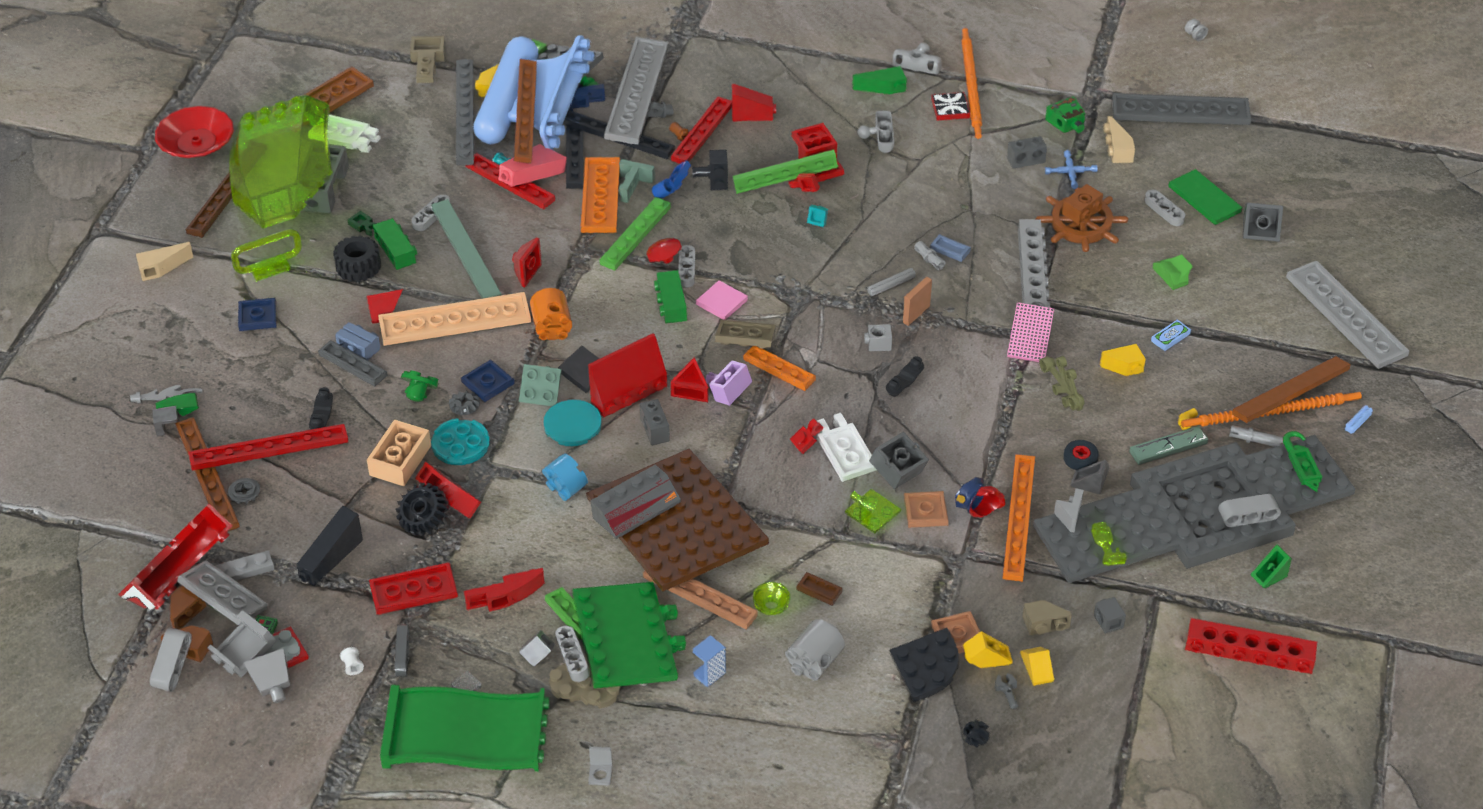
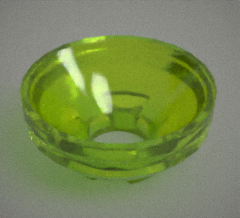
[753,582,790,615]

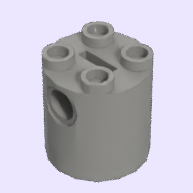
[785,619,845,681]

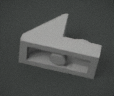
[1054,488,1084,532]

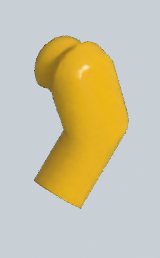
[1178,408,1198,431]

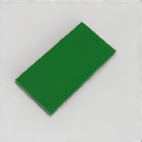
[1168,169,1243,225]

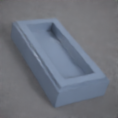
[930,234,971,262]

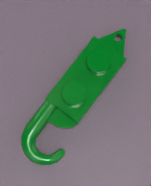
[1283,431,1322,492]

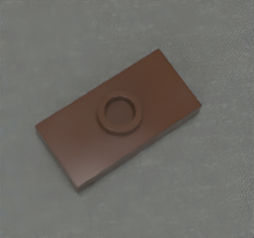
[796,572,843,606]

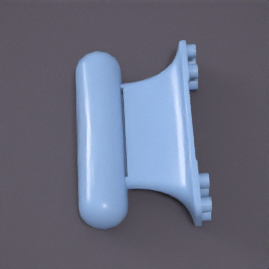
[474,35,594,150]

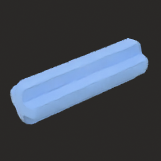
[1345,405,1373,434]

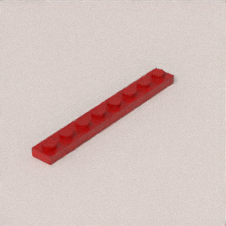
[188,424,348,471]

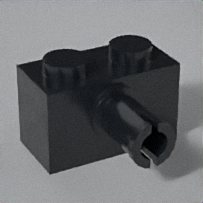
[692,149,728,190]

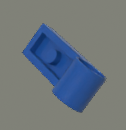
[652,160,691,199]

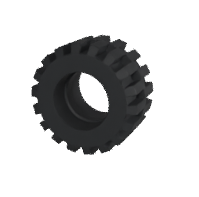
[333,235,381,282]

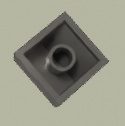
[1243,203,1283,242]

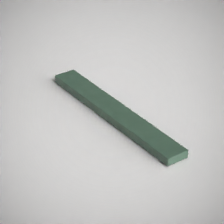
[431,199,502,299]

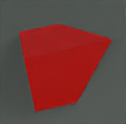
[366,289,403,324]
[670,357,709,403]

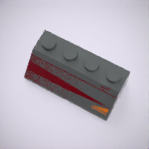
[590,465,681,539]

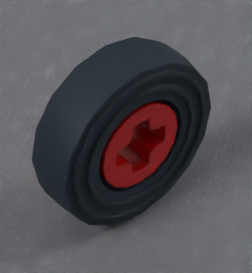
[1063,440,1099,470]

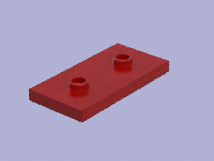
[369,562,458,615]

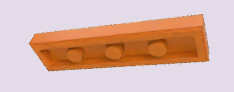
[743,346,816,391]

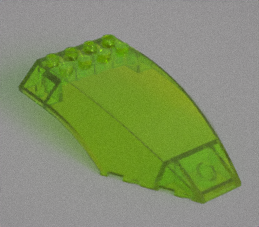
[229,95,333,229]

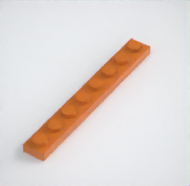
[1002,454,1035,582]

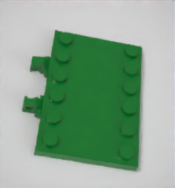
[572,582,686,689]

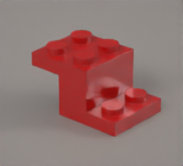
[791,123,844,182]

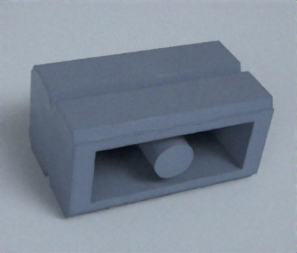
[335,322,380,361]

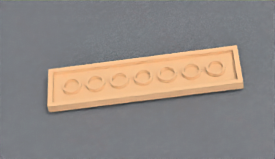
[378,292,531,346]

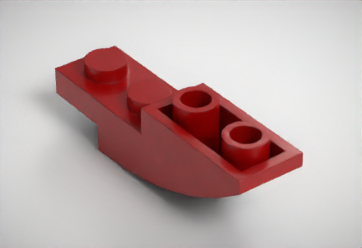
[415,462,481,519]
[464,567,545,612]

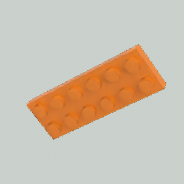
[581,157,620,233]

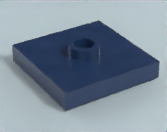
[238,298,277,331]
[461,359,515,402]

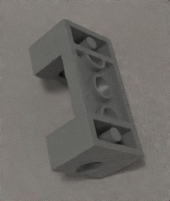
[293,143,349,213]

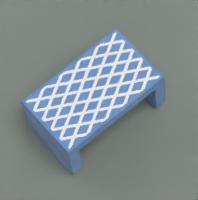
[693,635,726,687]

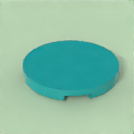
[544,400,602,446]
[431,418,490,465]

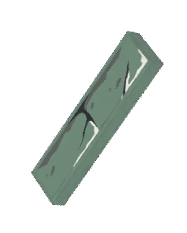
[1129,426,1208,465]

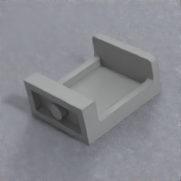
[208,610,277,678]

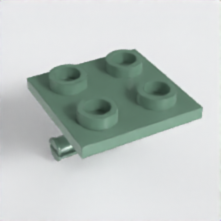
[519,364,562,406]

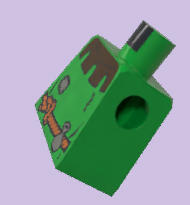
[1045,96,1085,133]

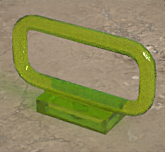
[231,229,302,281]

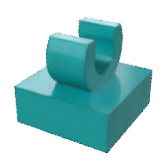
[807,205,828,227]

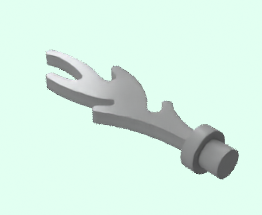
[130,385,203,404]

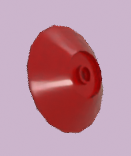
[155,106,234,158]

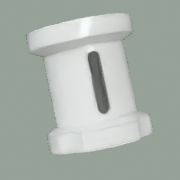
[340,647,364,675]

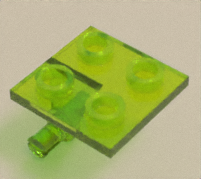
[845,489,901,534]

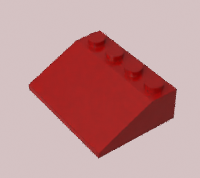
[588,333,667,418]

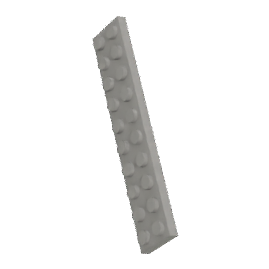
[604,37,668,144]

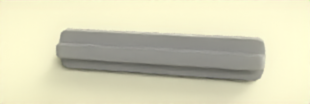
[868,268,916,296]

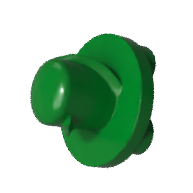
[401,370,439,402]

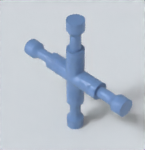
[1045,150,1097,189]

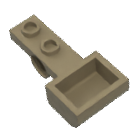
[410,36,445,83]

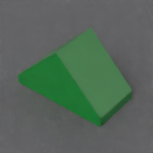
[1250,545,1292,589]

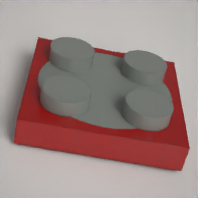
[264,626,309,668]

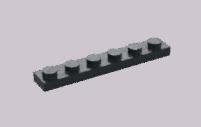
[566,124,584,189]

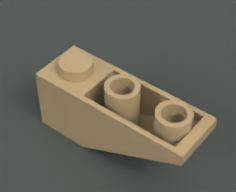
[1104,116,1135,163]
[136,242,193,281]

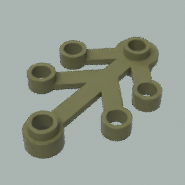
[1039,356,1085,411]

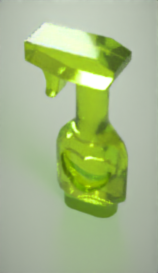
[1091,522,1127,566]

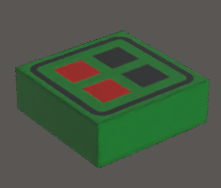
[256,615,278,634]

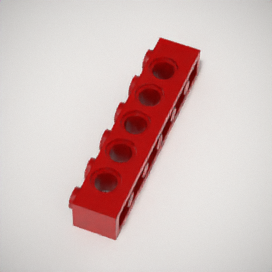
[1185,618,1317,674]

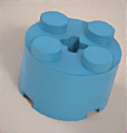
[542,453,588,501]

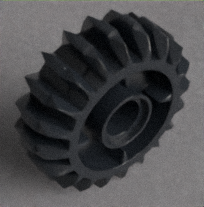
[396,482,450,536]

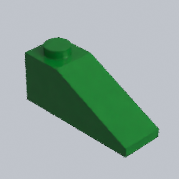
[852,66,907,94]

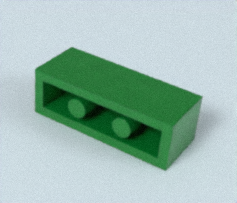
[373,218,417,270]
[654,270,687,324]

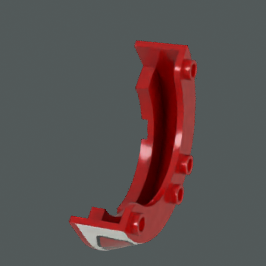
[118,504,232,611]

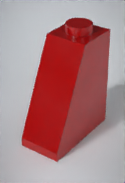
[732,84,776,121]

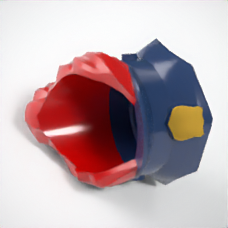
[955,477,1006,518]

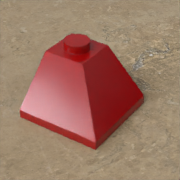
[512,237,542,287]

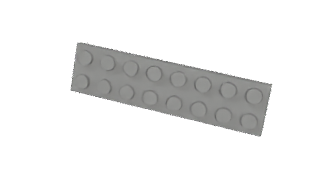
[1286,260,1409,369]

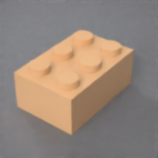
[367,420,431,486]

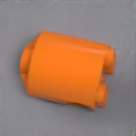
[530,288,572,340]

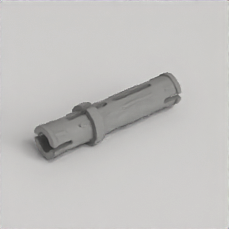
[1229,425,1283,447]

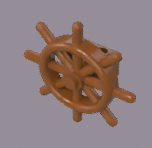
[1036,184,1128,252]

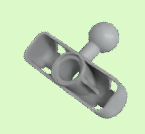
[893,43,942,74]
[857,111,894,153]

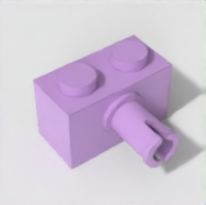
[706,361,752,406]

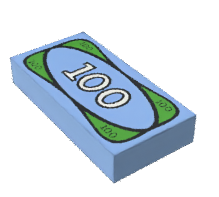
[1151,320,1191,351]

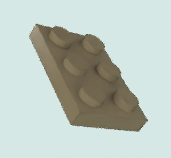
[715,320,776,348]

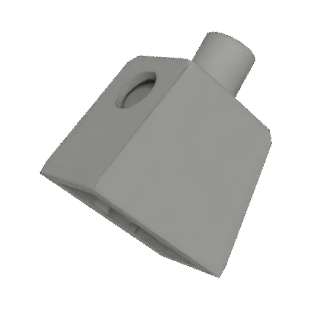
[244,648,291,703]

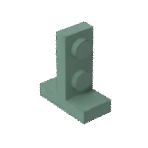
[619,159,655,203]

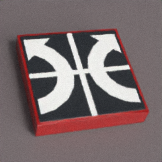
[931,92,970,121]

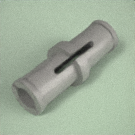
[914,241,946,271]

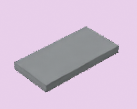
[177,560,268,625]

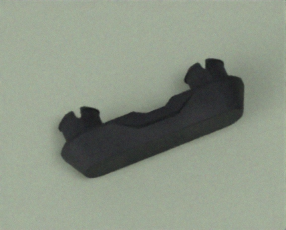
[886,356,924,397]
[309,387,333,430]

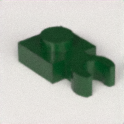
[347,211,377,236]

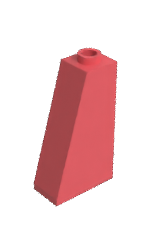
[498,144,567,186]

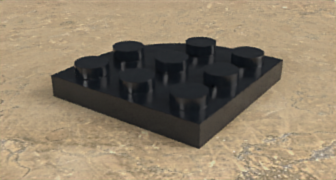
[889,628,959,702]

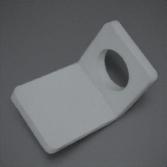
[588,747,612,785]

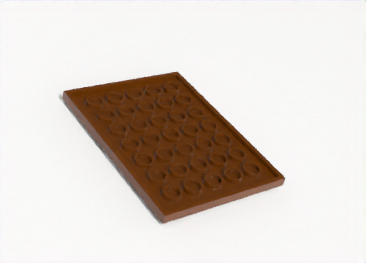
[586,448,769,592]

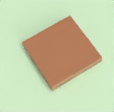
[903,277,932,326]
[904,491,948,528]
[931,611,980,653]

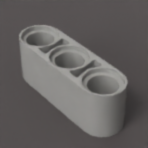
[1218,494,1281,527]
[150,627,192,692]

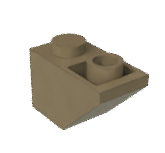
[1022,600,1072,636]

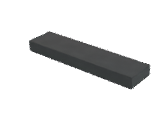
[318,340,387,387]

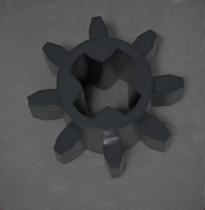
[963,719,990,748]

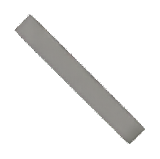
[555,626,589,682]

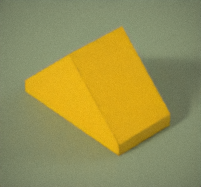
[1020,647,1054,686]

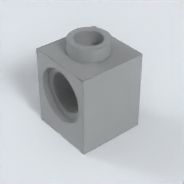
[864,324,892,351]

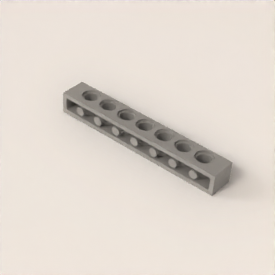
[1018,219,1050,308]

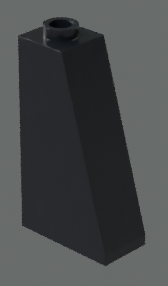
[296,505,363,586]

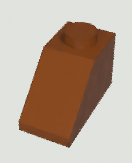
[170,585,207,629]
[160,625,213,663]

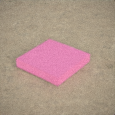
[696,280,748,320]

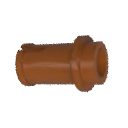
[669,122,689,141]

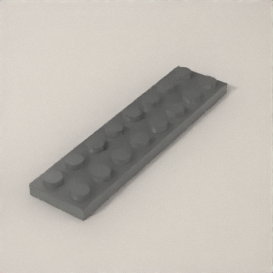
[1112,93,1251,125]

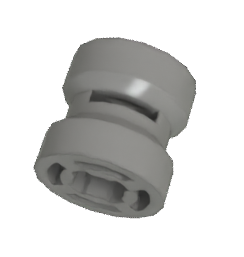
[1185,18,1208,41]

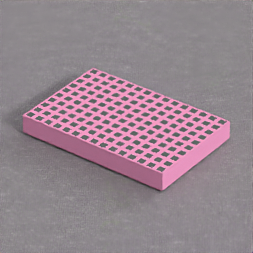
[1007,303,1054,362]

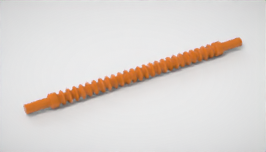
[961,28,982,139]
[1181,392,1362,428]

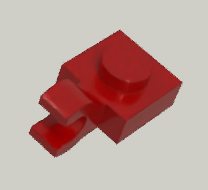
[788,173,820,192]
[790,419,824,454]

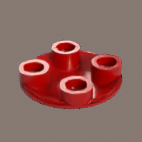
[647,238,682,263]

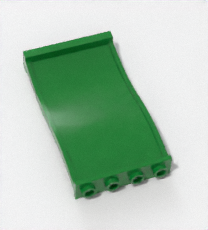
[380,685,549,772]

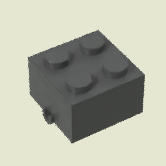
[869,431,929,489]

